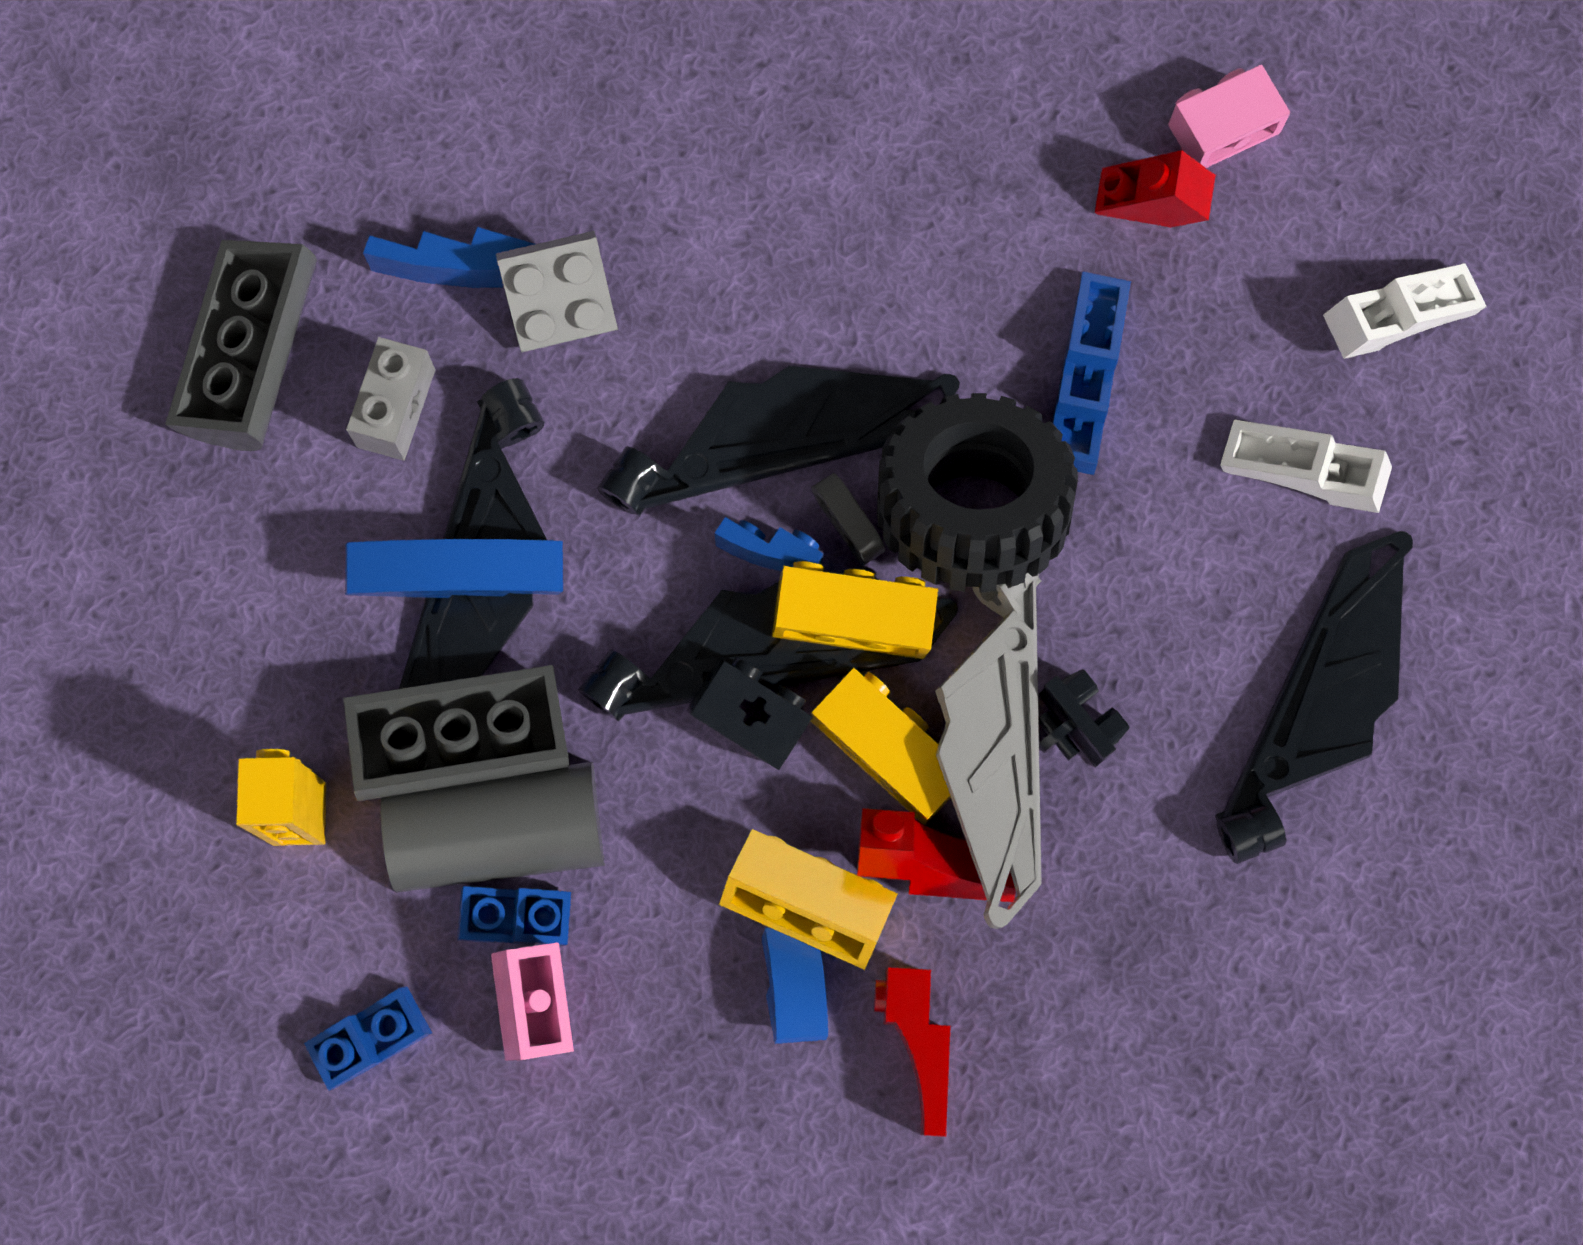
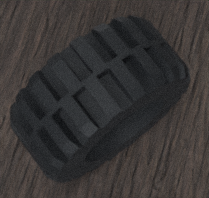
[877,393,1078,593]

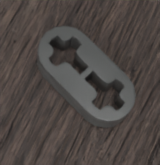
[811,473,886,566]

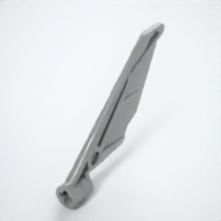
[935,573,1041,929]

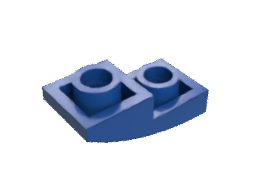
[714,517,823,571]
[457,886,571,946]
[761,928,828,1044]
[304,987,432,1091]

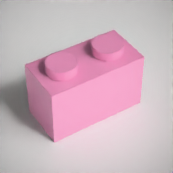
[1168,64,1290,168]
[491,942,574,1061]

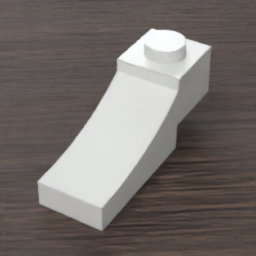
[1323,263,1487,359]
[1220,420,1392,513]

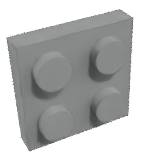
[496,231,618,353]

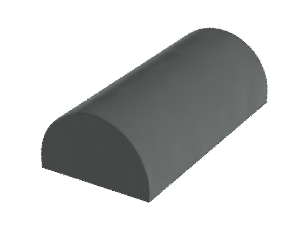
[165,240,317,451]
[343,665,569,801]
[381,762,605,893]

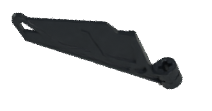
[597,366,960,517]
[399,378,547,689]
[1215,531,1413,864]
[578,581,958,722]

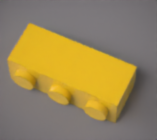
[772,561,938,659]
[811,668,951,825]
[236,749,327,846]
[719,829,898,970]

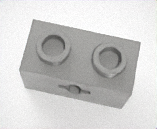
[346,337,435,461]

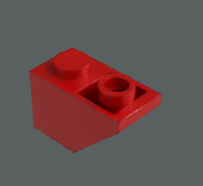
[1095,150,1216,228]

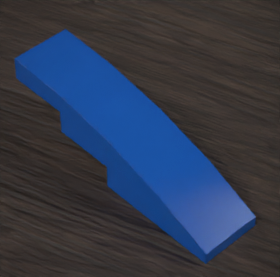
[363,227,535,288]
[1052,272,1131,475]
[345,539,563,598]

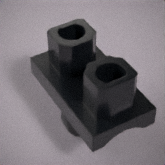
[1038,669,1130,768]

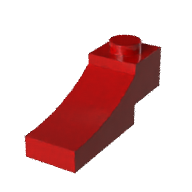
[857,808,1016,902]
[874,967,951,1137]

